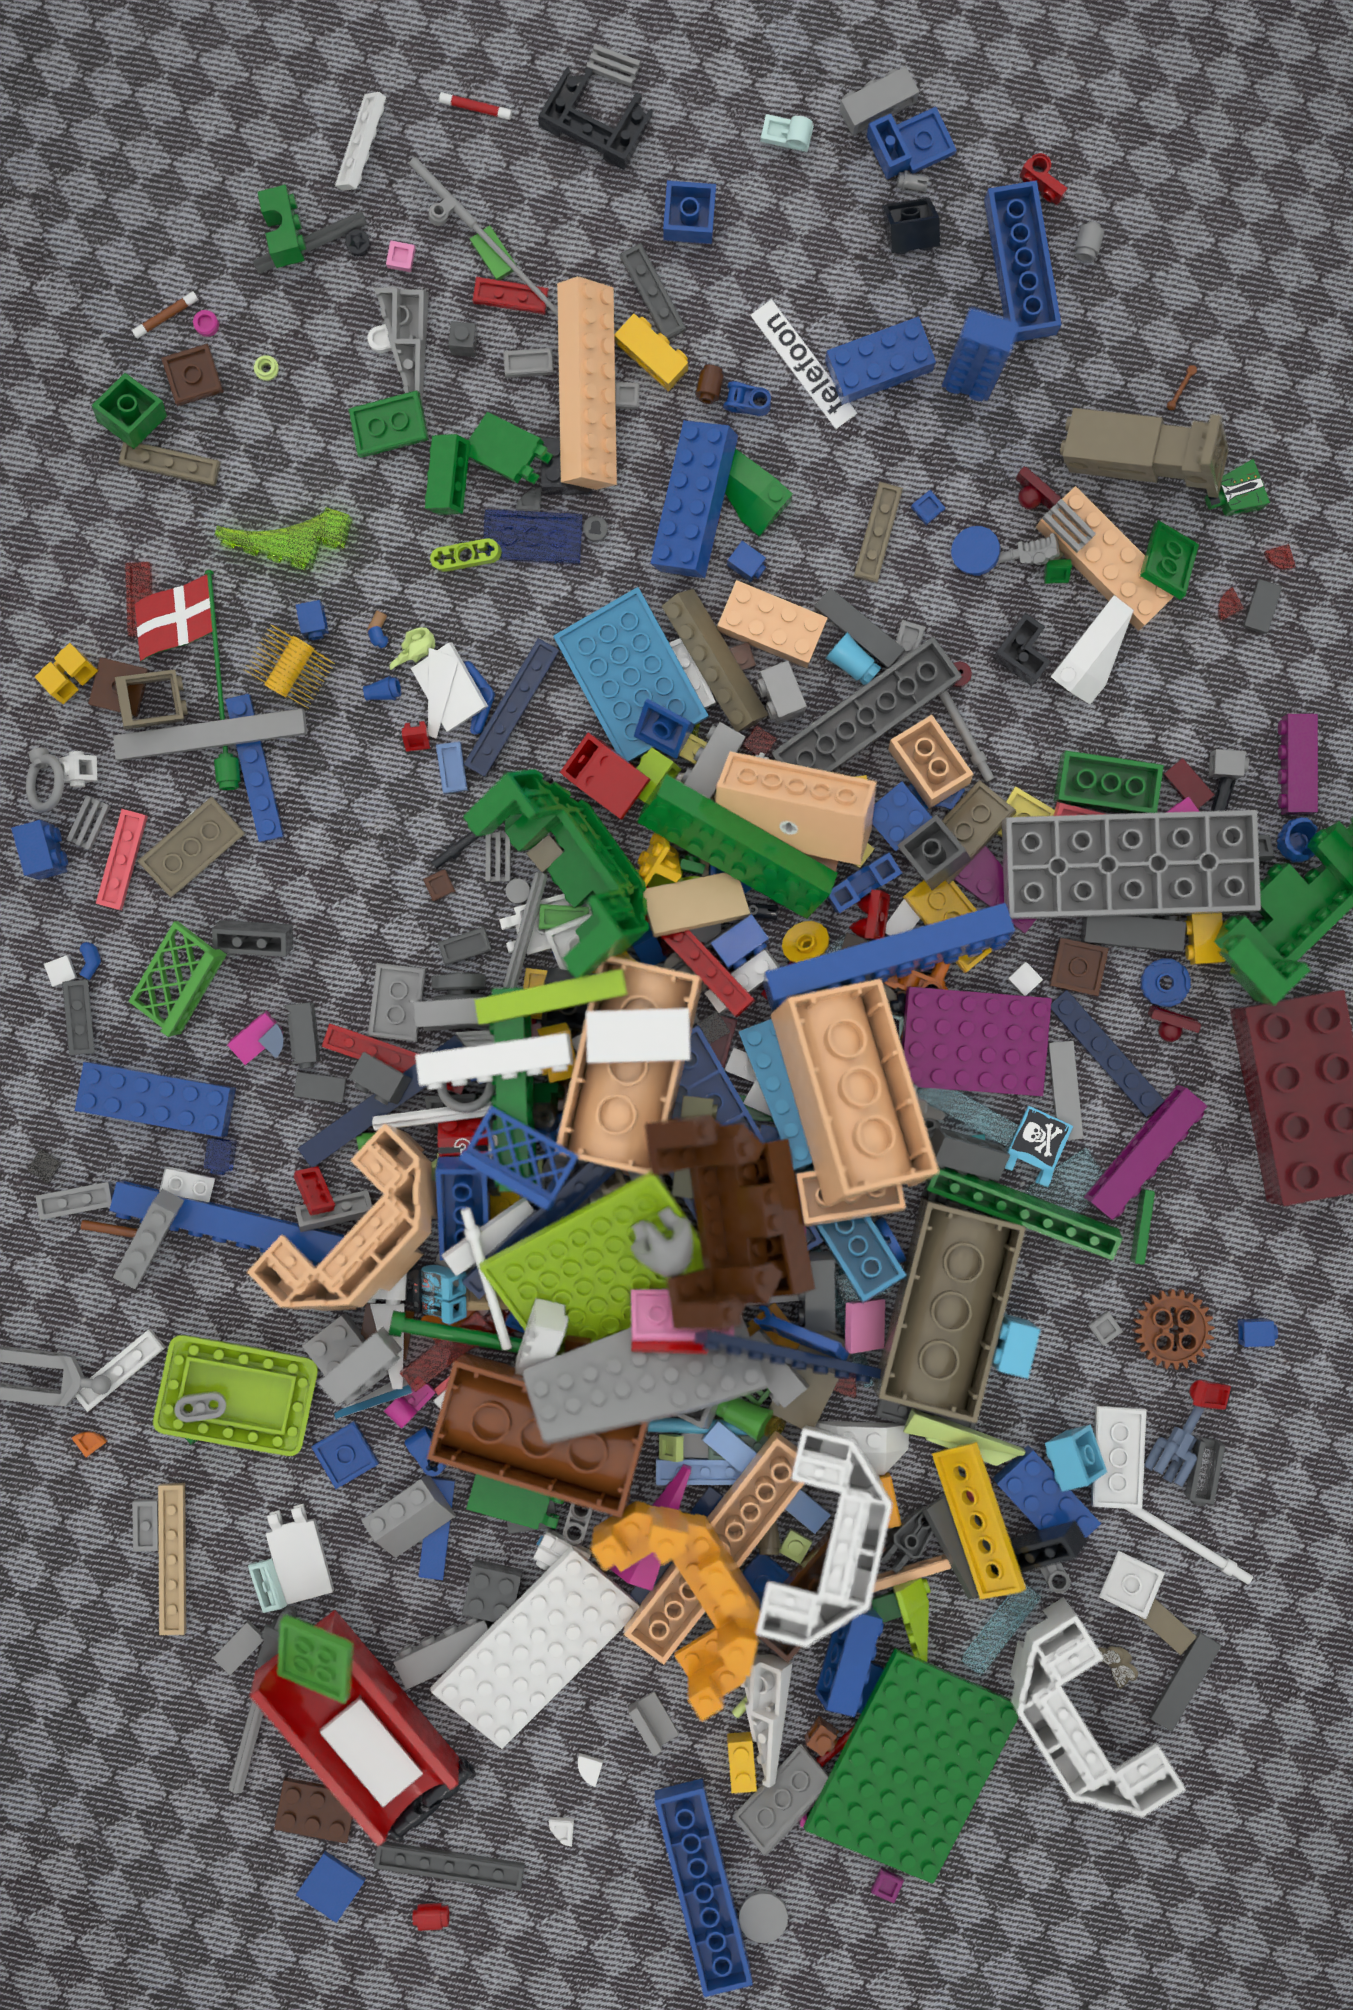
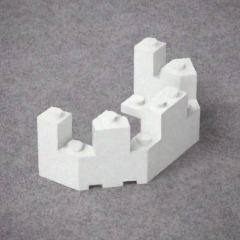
[756,1425,892,1647]
[1010,1597,1186,1817]

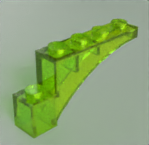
[214,507,353,570]

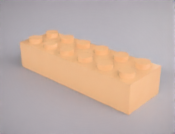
[1035,486,1174,631]

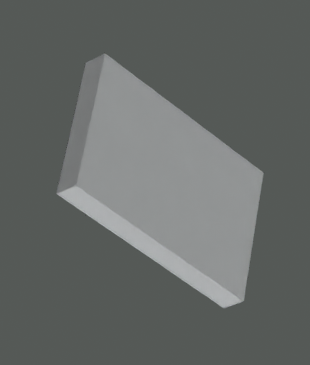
[368,963,426,1042]

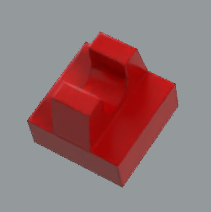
[402,721,430,751]

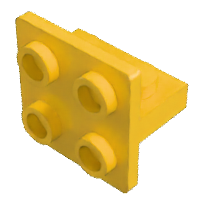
[637,832,682,886]

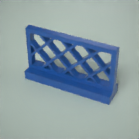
[459,1106,579,1210]

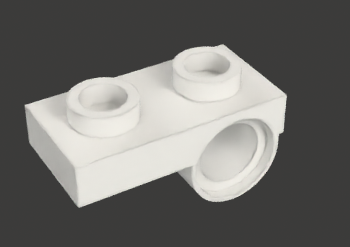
[159,1167,215,1202]

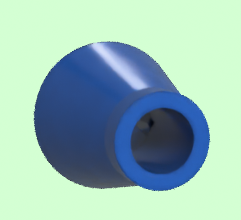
[363,676,401,701]

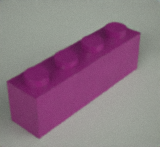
[1278,714,1318,815]

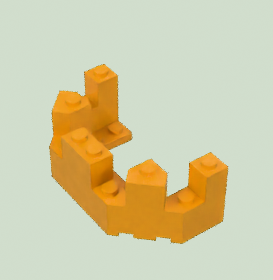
[591,1501,761,1721]

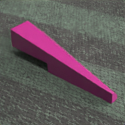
[608,1464,691,1591]

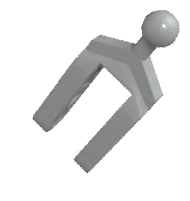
[0,1347,111,1406]

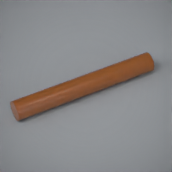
[81,1220,138,1238]

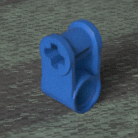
[723,381,771,417]
[404,1426,447,1476]

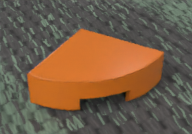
[72,1431,108,1457]

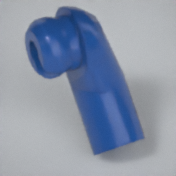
[79,942,101,980]

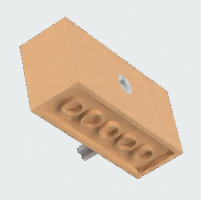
[716,752,877,865]

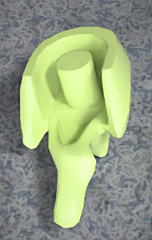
[389,627,435,670]

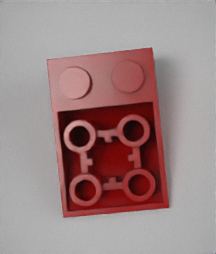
[559,732,651,820]

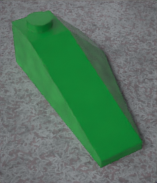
[725,448,793,537]

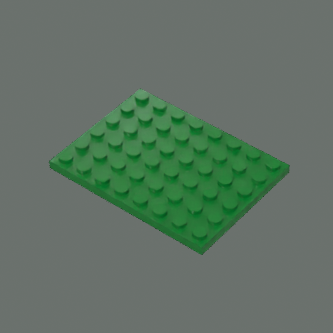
[803,1648,1019,1884]

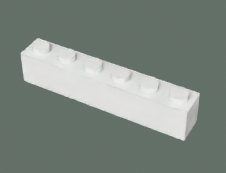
[416,1033,574,1090]

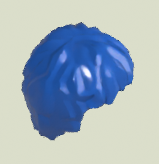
[1276,817,1318,863]

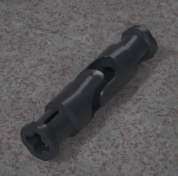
[389,1758,476,1842]

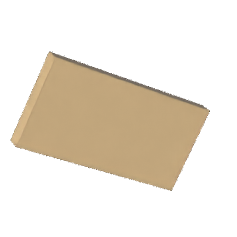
[643,872,750,937]

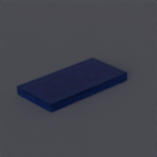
[483,509,583,564]

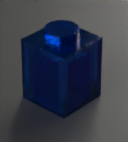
[203,1138,237,1175]

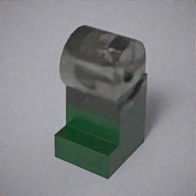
[533,1083,565,1133]

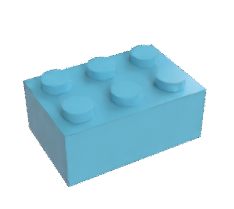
[992,1314,1041,1379]

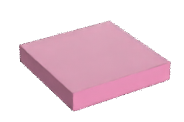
[845,1298,885,1354]

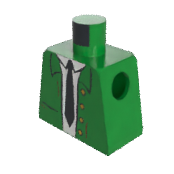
[1205,459,1270,516]

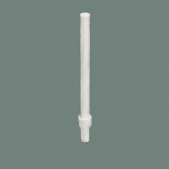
[461,1207,512,1350]
[1126,1508,1253,1584]

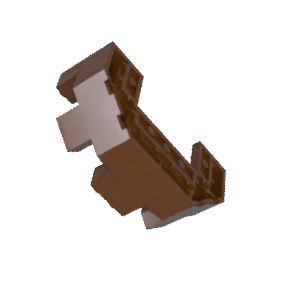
[645,1114,786,1330]

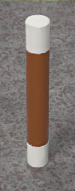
[132,291,199,339]

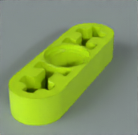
[430,538,502,572]

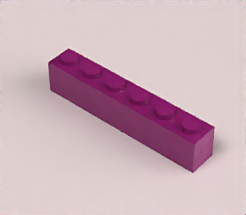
[1083,1085,1208,1220]

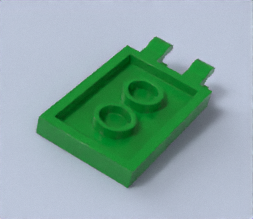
[469,412,553,484]
[466,1474,564,1530]

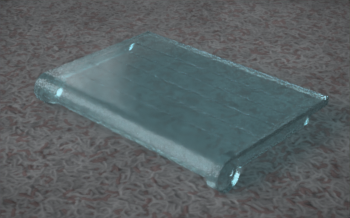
[1025,1148,1103,1213]

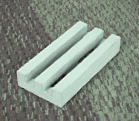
[248,1558,287,1613]

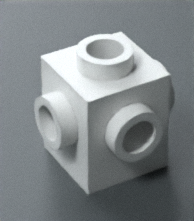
[59,751,97,788]

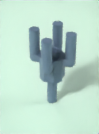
[1144,1405,1205,1487]

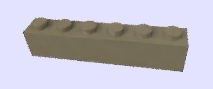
[661,589,768,732]

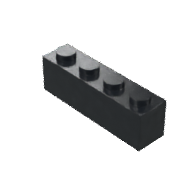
[991,1520,1088,1576]

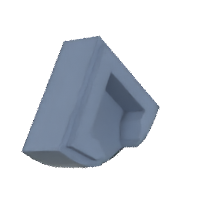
[258,1022,284,1058]

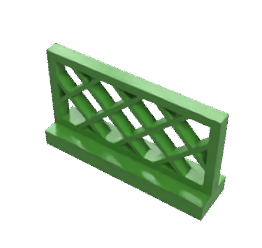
[129,921,227,1037]

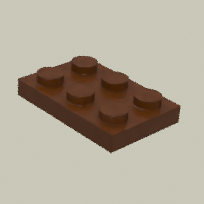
[274,1777,353,1844]

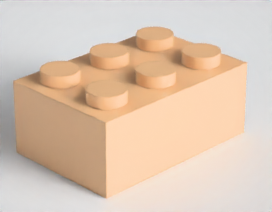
[888,715,973,809]

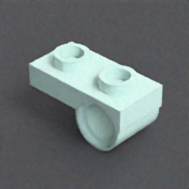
[760,114,814,152]

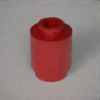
[413,1903,450,1931]

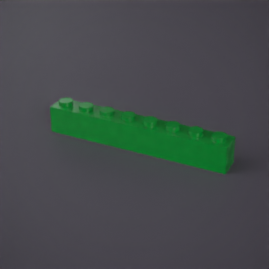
[926,1167,1123,1260]

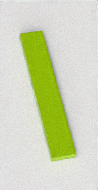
[474,969,628,1025]

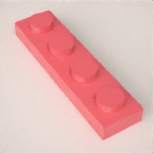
[96,809,148,911]

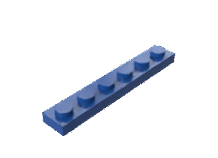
[225,694,284,843]

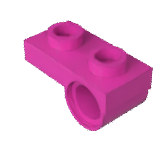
[384,1374,436,1428]

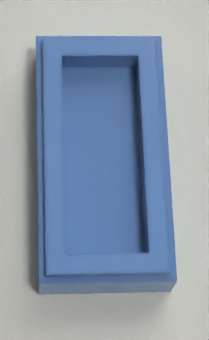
[436,741,468,794]

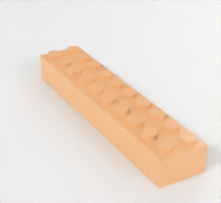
[624,1431,805,1664]

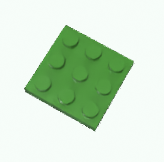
[278,1614,353,1704]

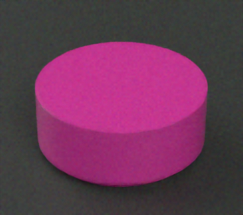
[193,310,219,337]

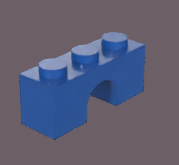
[827,852,902,913]

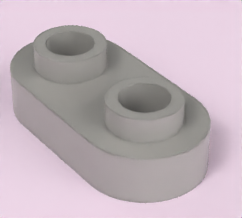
[175,1391,227,1422]

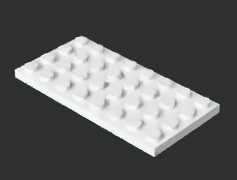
[431,1546,640,1749]

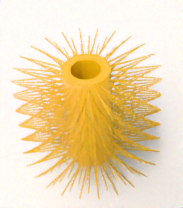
[245,624,335,709]

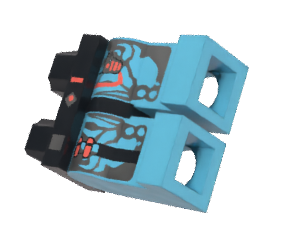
[406,1262,467,1325]

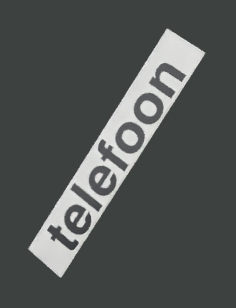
[750,299,857,429]

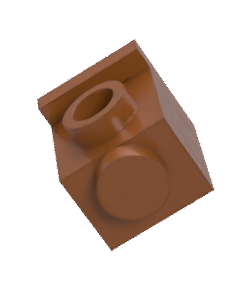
[805,1716,839,1757]

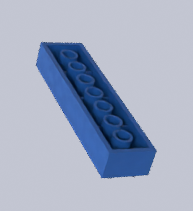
[655,1778,753,1998]

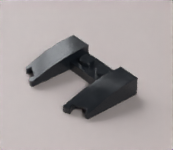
[538,67,653,170]

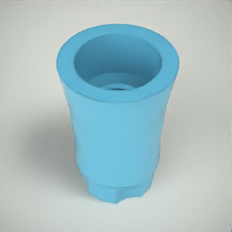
[825,632,881,686]

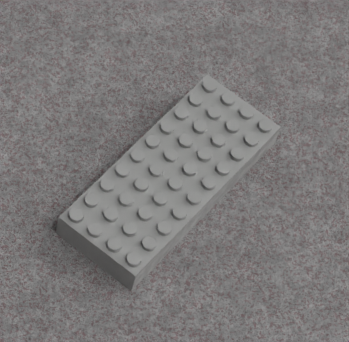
[1002,810,1261,919]

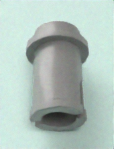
[896,170,929,193]

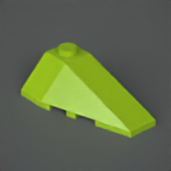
[892,1578,931,1662]

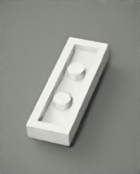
[670,638,716,709]

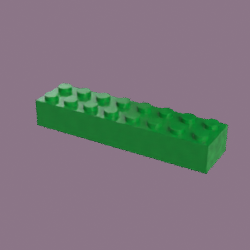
[637,774,838,919]
[489,987,537,1192]

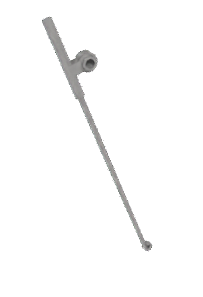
[409,157,617,377]

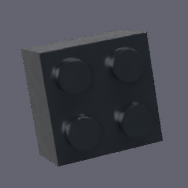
[541,968,596,1030]

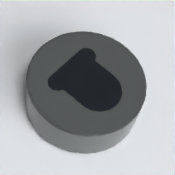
[583,516,608,542]

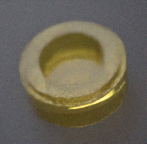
[764,1416,786,1438]

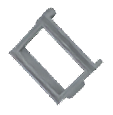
[409,996,490,1031]

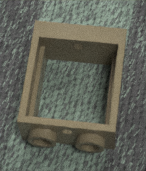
[115,669,188,730]

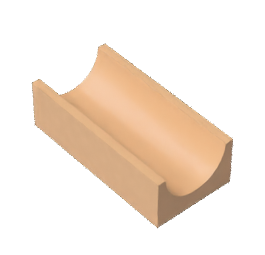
[555,957,703,1176]
[771,979,939,1207]

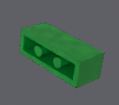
[425,434,470,515]

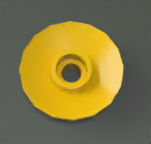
[782,921,830,963]

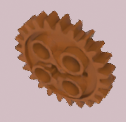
[1132,1288,1215,1370]

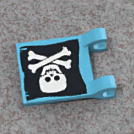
[1005,1106,1073,1187]

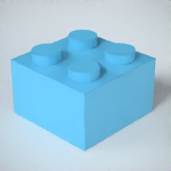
[1045,1424,1107,1492]

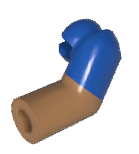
[367,611,388,648]

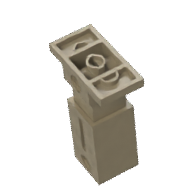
[1060,408,1229,498]

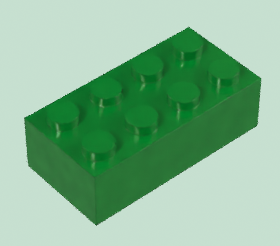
[1053,751,1164,814]

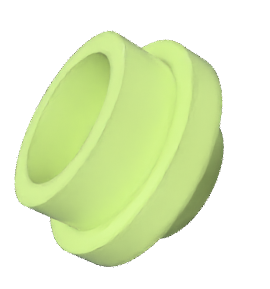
[254,355,279,381]

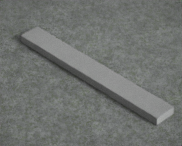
[113,709,307,761]

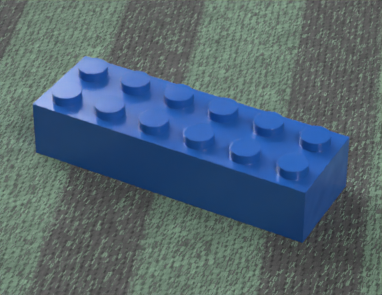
[984,180,1062,342]
[942,307,1020,402]
[650,420,738,578]
[75,1062,236,1137]

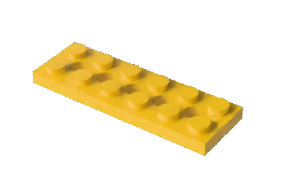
[932,1442,1026,1600]

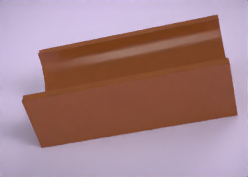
[427,1352,651,1517]

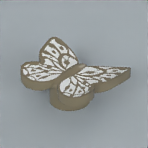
[1097,1646,1138,1688]

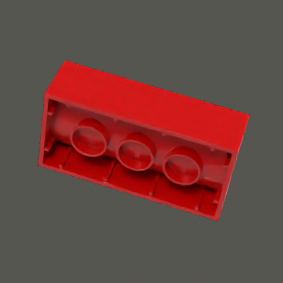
[250,1610,459,1846]

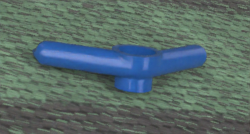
[464,661,495,734]

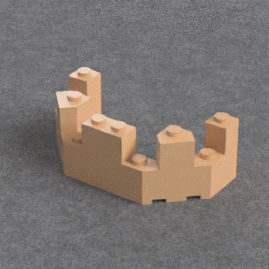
[247,1123,438,1311]

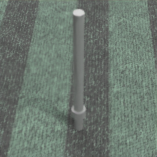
[939,690,994,782]

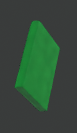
[348,390,429,458]
[1140,520,1199,600]

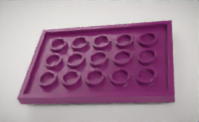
[902,986,1052,1096]

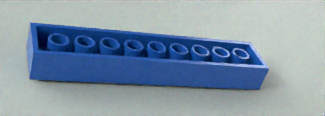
[763,903,1015,1011]

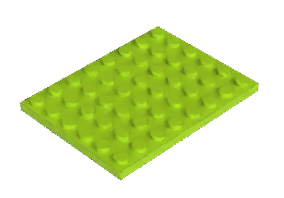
[479,1172,704,1357]

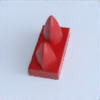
[849,890,891,941]

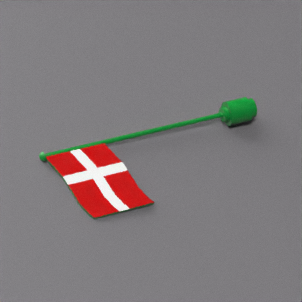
[135,569,241,790]

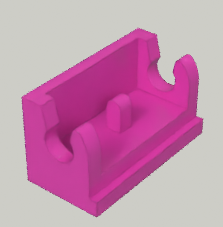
[227,1010,283,1065]

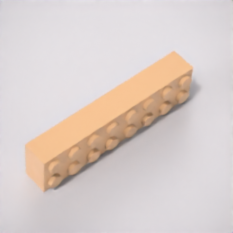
[557,276,617,490]

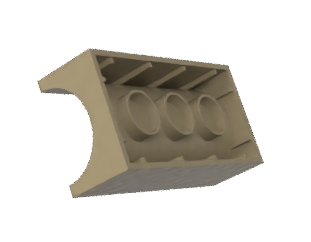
[873,1198,1026,1423]

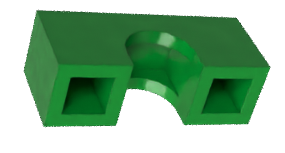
[257,184,306,268]

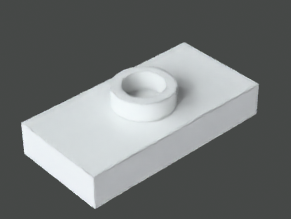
[725,1048,756,1082]

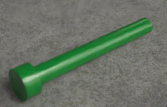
[388,1310,522,1353]

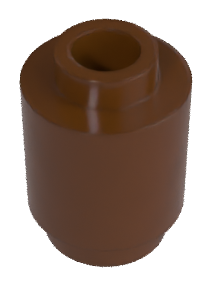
[695,364,724,404]

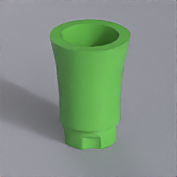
[716,1397,773,1442]

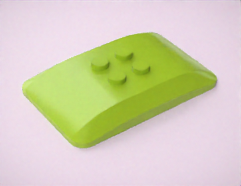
[153,1335,318,1456]

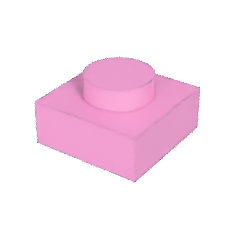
[386,241,416,272]

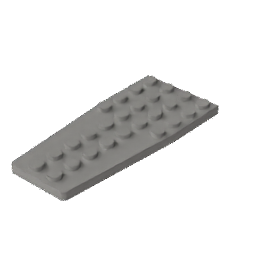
[523,1314,768,1444]

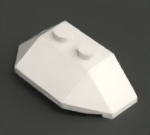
[815,1421,909,1475]

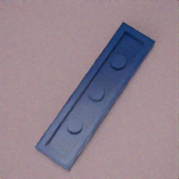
[418,1477,456,1580]

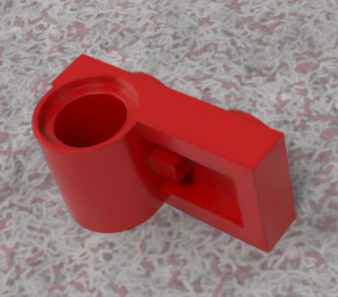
[1019,153,1068,206]

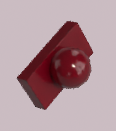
[1015,466,1061,510]
[1148,1005,1201,1042]

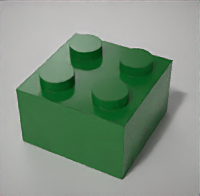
[91,373,167,449]

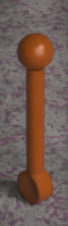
[1167,365,1197,411]

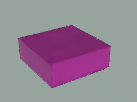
[871,1868,904,1903]

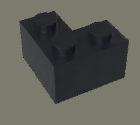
[992,612,1051,686]

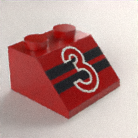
[437,1117,489,1157]

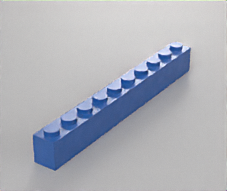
[109,1181,346,1266]

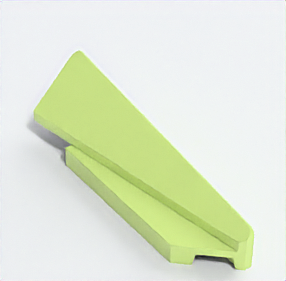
[903,1408,1026,1466]

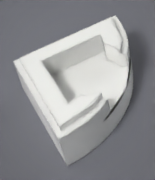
[578,1753,603,1787]
[549,1817,574,1847]

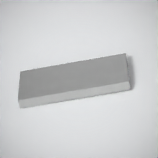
[733,1744,829,1856]

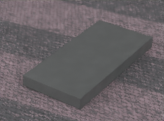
[922,1494,991,1599]

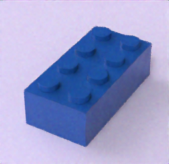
[825,316,936,405]
[436,1157,491,1260]
[993,1445,1101,1538]
[815,1605,884,1717]

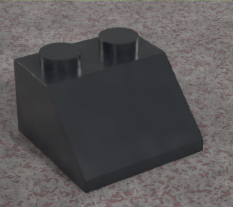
[882,197,940,254]
[541,438,592,495]

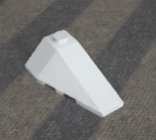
[1051,595,1134,704]

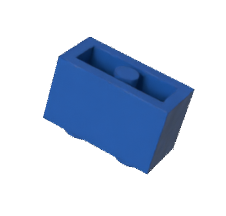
[866,113,912,179]

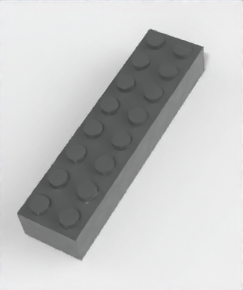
[771,636,962,772]

